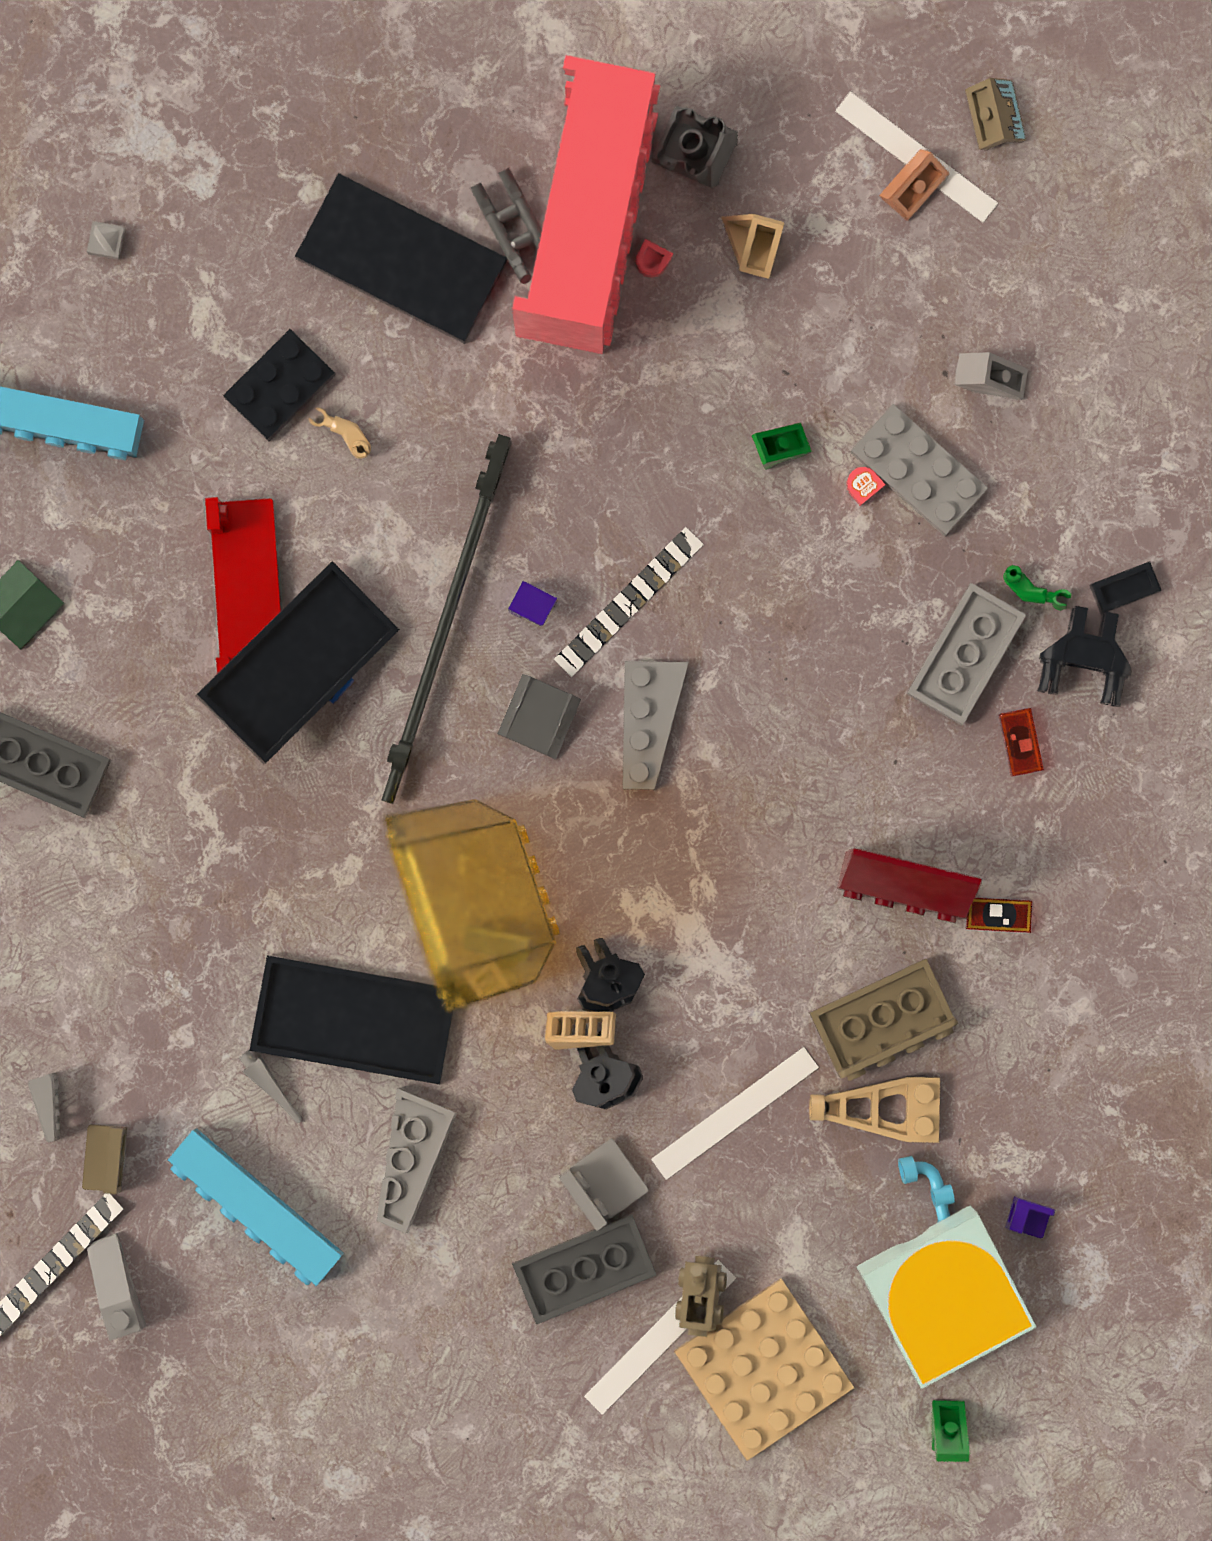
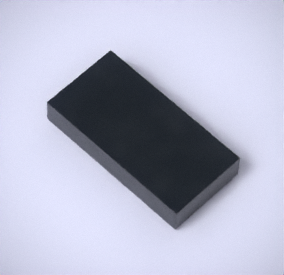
[1089,561,1162,615]

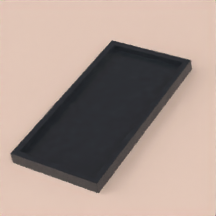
[295,173,508,344]
[195,561,400,764]
[249,955,457,1085]

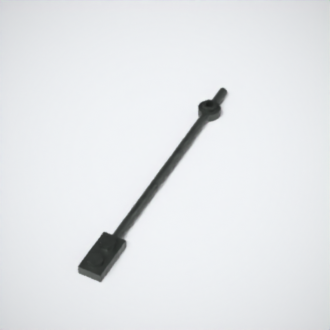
[381,434,512,804]

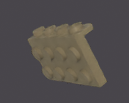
[809,959,958,1081]

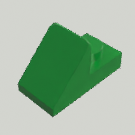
[751,422,812,470]
[931,1400,970,1462]

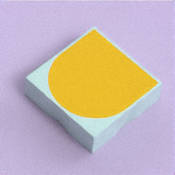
[856,1206,1036,1389]

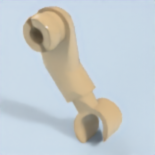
[308,408,371,458]

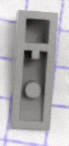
[87,1233,147,1341]

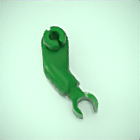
[1003,565,1072,611]

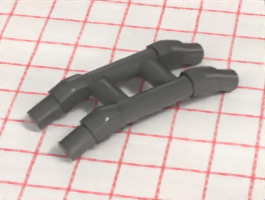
[470,168,542,284]

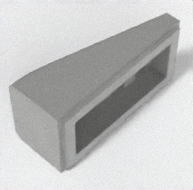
[28,1072,60,1143]

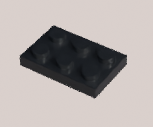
[223,329,336,442]

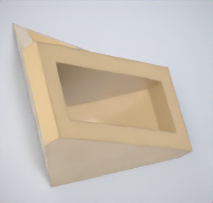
[721,214,784,279]

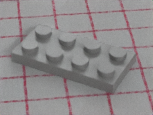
[850,404,988,537]
[906,583,1026,726]

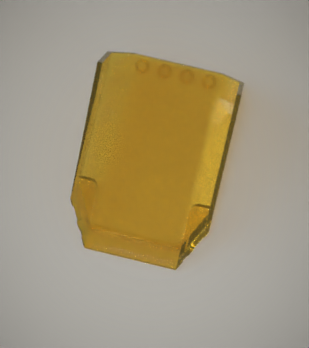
[384,799,560,1012]

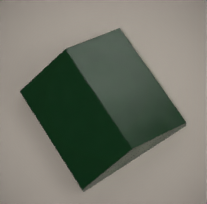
[0,560,65,649]

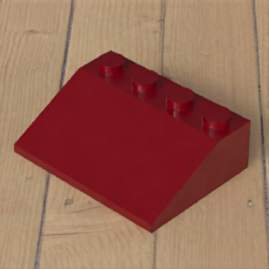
[837,848,982,923]

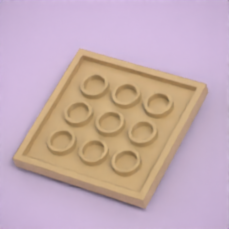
[674,1278,854,1461]

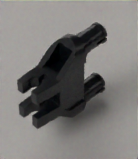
[1037,606,1132,707]

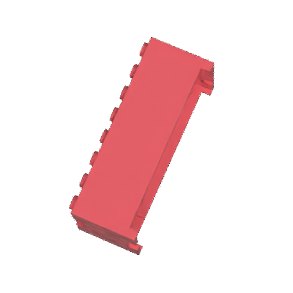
[512,55,660,354]

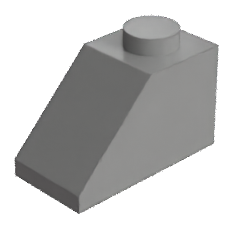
[954,352,1028,400]

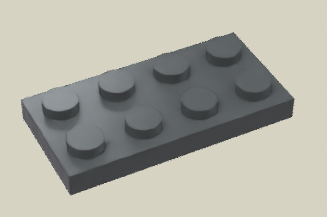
[0,712,111,818]
[512,1214,657,1325]

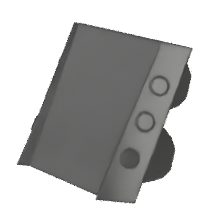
[651,106,738,188]
[497,674,581,759]

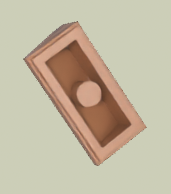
[880,149,950,220]

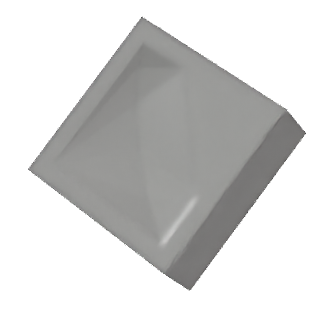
[87,221,126,260]

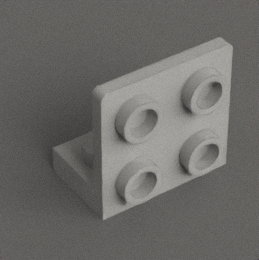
[559,1139,648,1231]

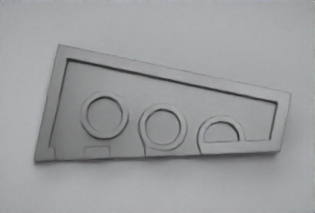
[623,661,689,790]
[376,1088,457,1233]

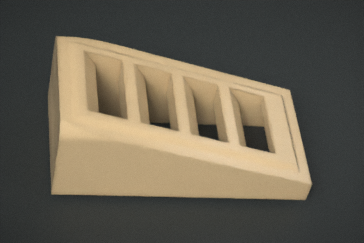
[545,1011,616,1050]

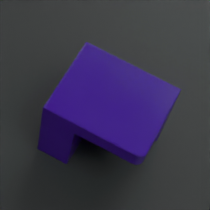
[508,581,557,626]
[1005,1196,1055,1238]

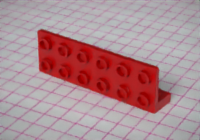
[205,497,281,673]

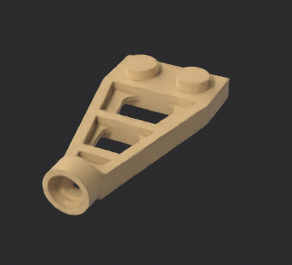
[809,1077,940,1143]

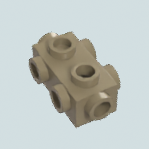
[675,1256,727,1337]

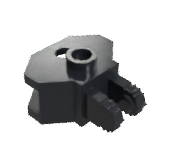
[576,938,645,1012]
[572,1031,644,1110]

